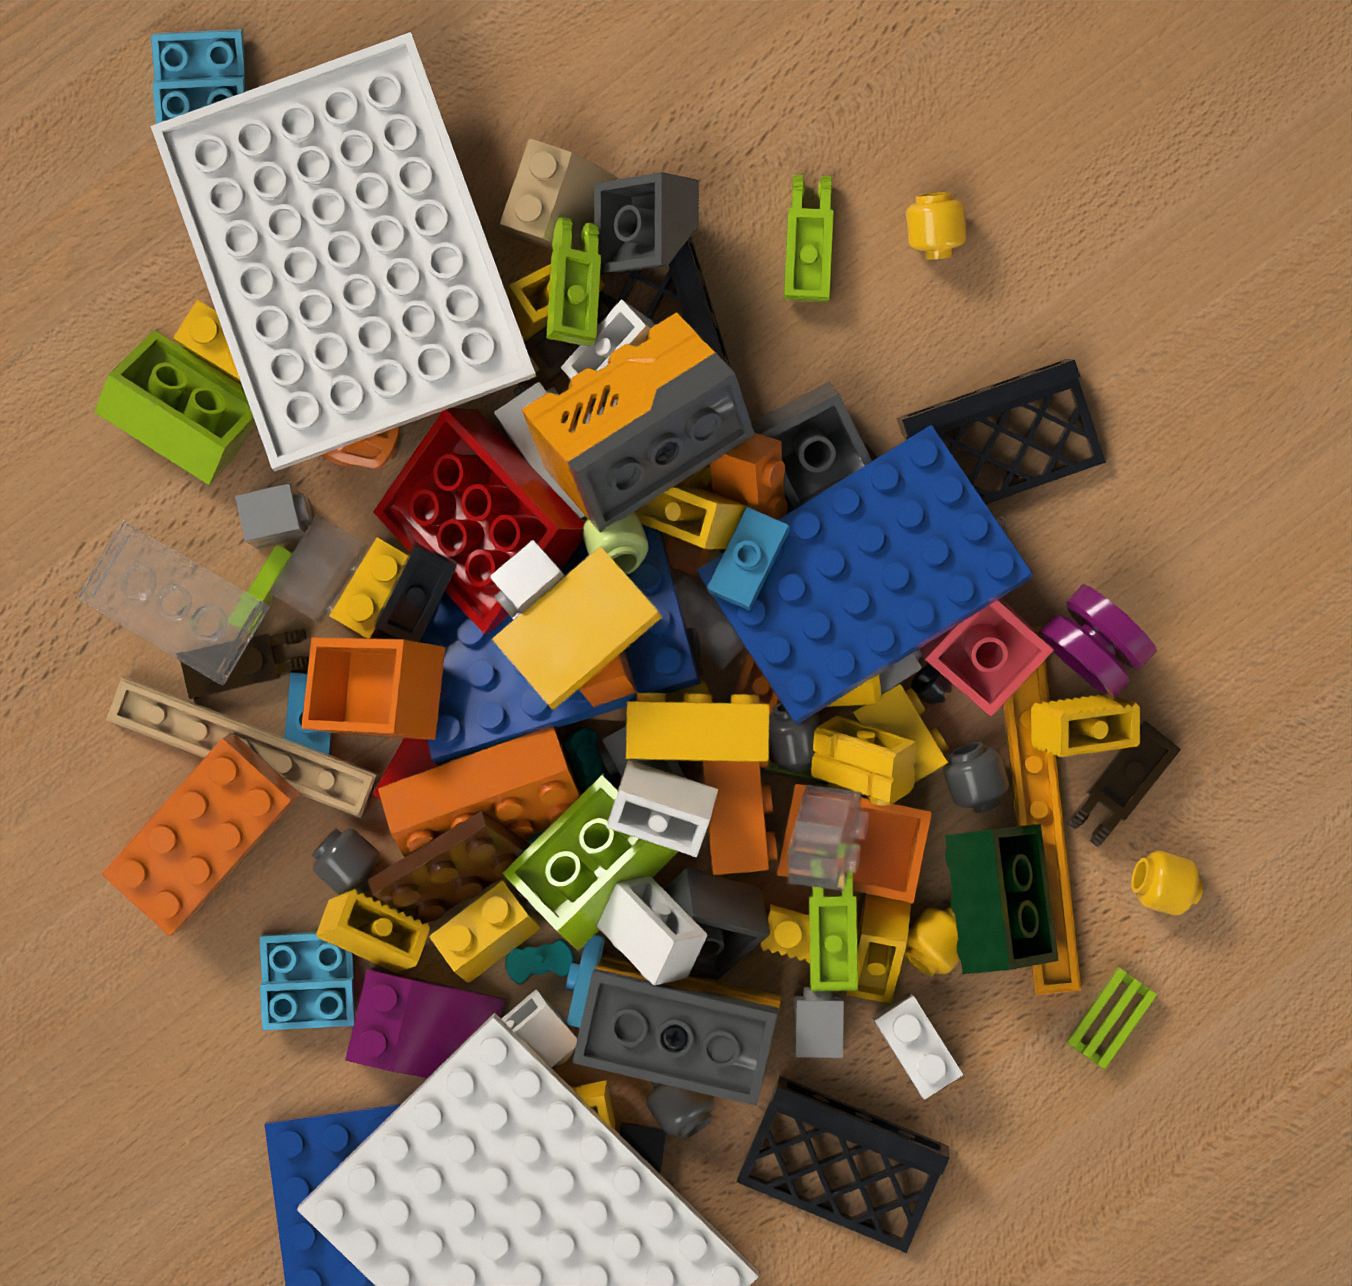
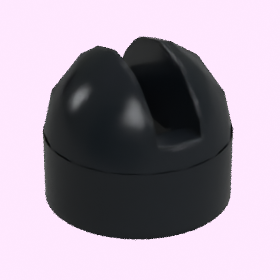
[911,664,952,704]

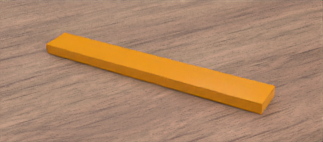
[1003,626,1081,995]

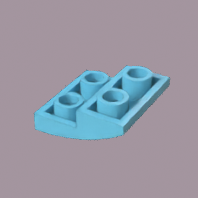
[151,29,247,124]
[259,931,355,1031]

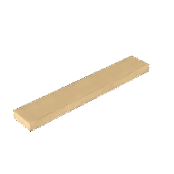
[106,677,379,818]

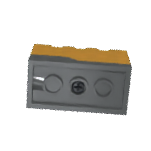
[521,312,755,533]
[572,954,782,1106]

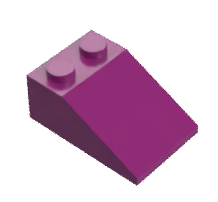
[345,967,505,1078]

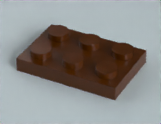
[368,811,530,924]

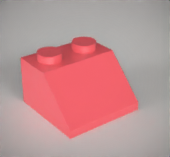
[920,598,1054,717]

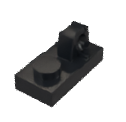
[374,543,457,642]

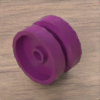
[1038,584,1157,699]

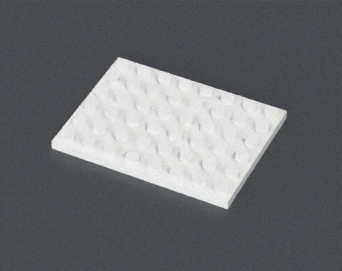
[151,32,536,472]
[297,1013,759,1286]

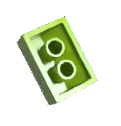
[94,330,256,485]
[502,775,678,951]

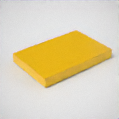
[492,546,662,710]

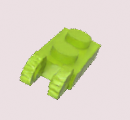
[783,175,834,303]
[546,217,601,347]
[809,858,858,991]

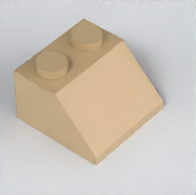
[500,138,617,251]

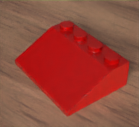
[373,408,585,634]

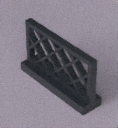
[599,236,732,369]
[896,359,1106,504]
[736,1076,950,1253]

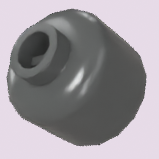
[768,703,821,772]
[943,741,1009,813]
[312,828,381,895]
[647,1081,715,1139]

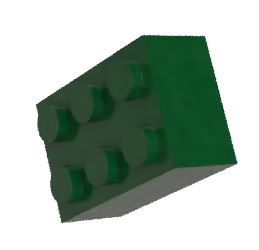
[945,823,1059,974]

